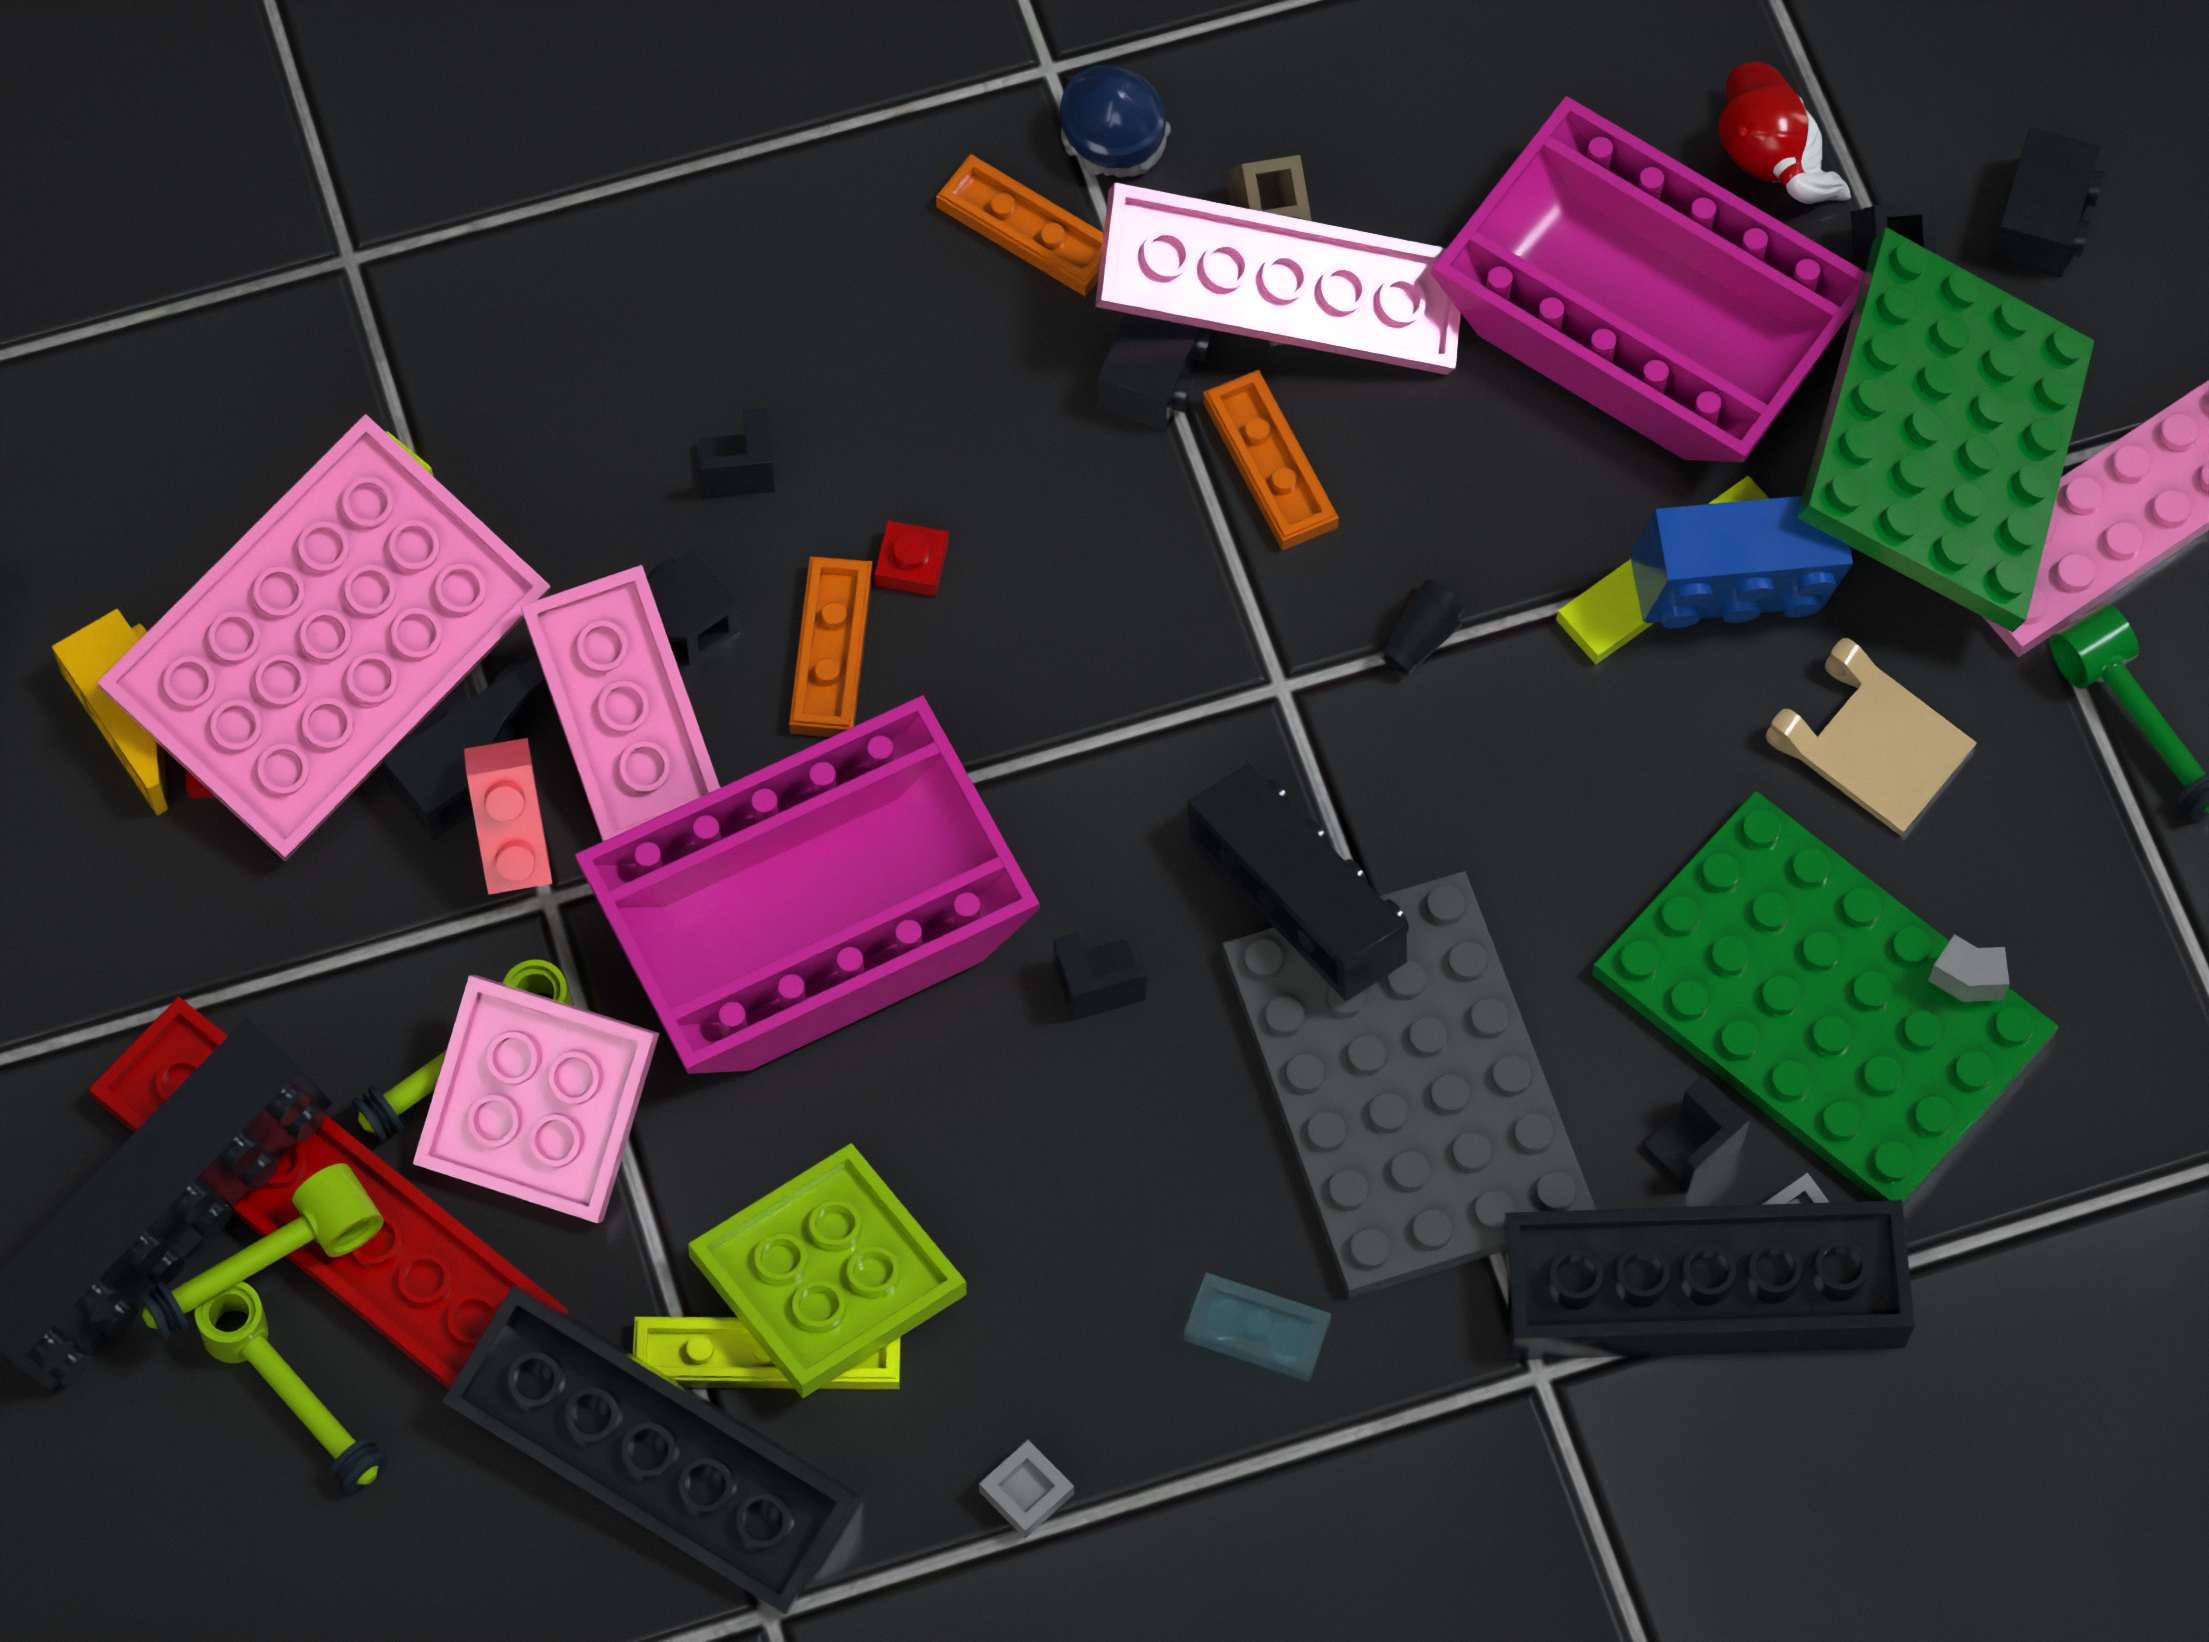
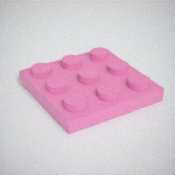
[413,975,659,1223]

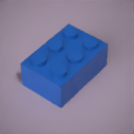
[1630,496,1853,629]

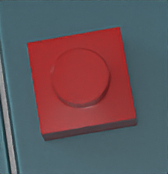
[875,520,949,597]

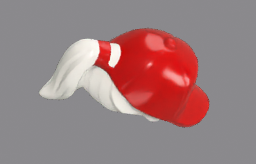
[1718,62,1851,204]

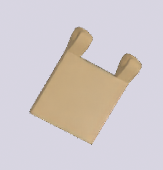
[1765,638,1977,836]

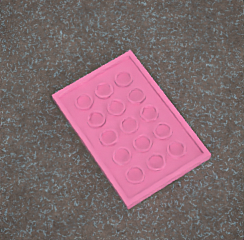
[97,414,551,862]

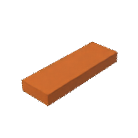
[936,154,1104,297]
[1203,370,1339,551]
[789,556,873,737]

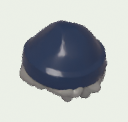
[1060,64,1171,178]

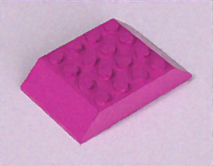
[1431,96,1865,462]
[575,695,1040,1074]

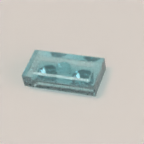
[1184,1272,1332,1382]

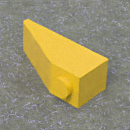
[51,608,168,816]

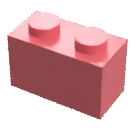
[464,738,552,895]

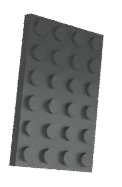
[1222,871,1596,1299]

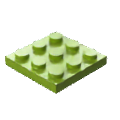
[688,1143,967,1398]

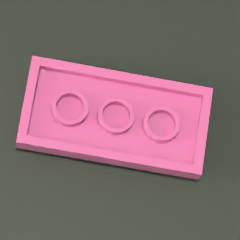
[520,565,720,842]

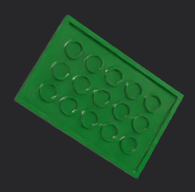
[1796,227,2095,632]
[1592,791,2058,1206]

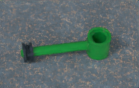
[2049,604,2209,821]

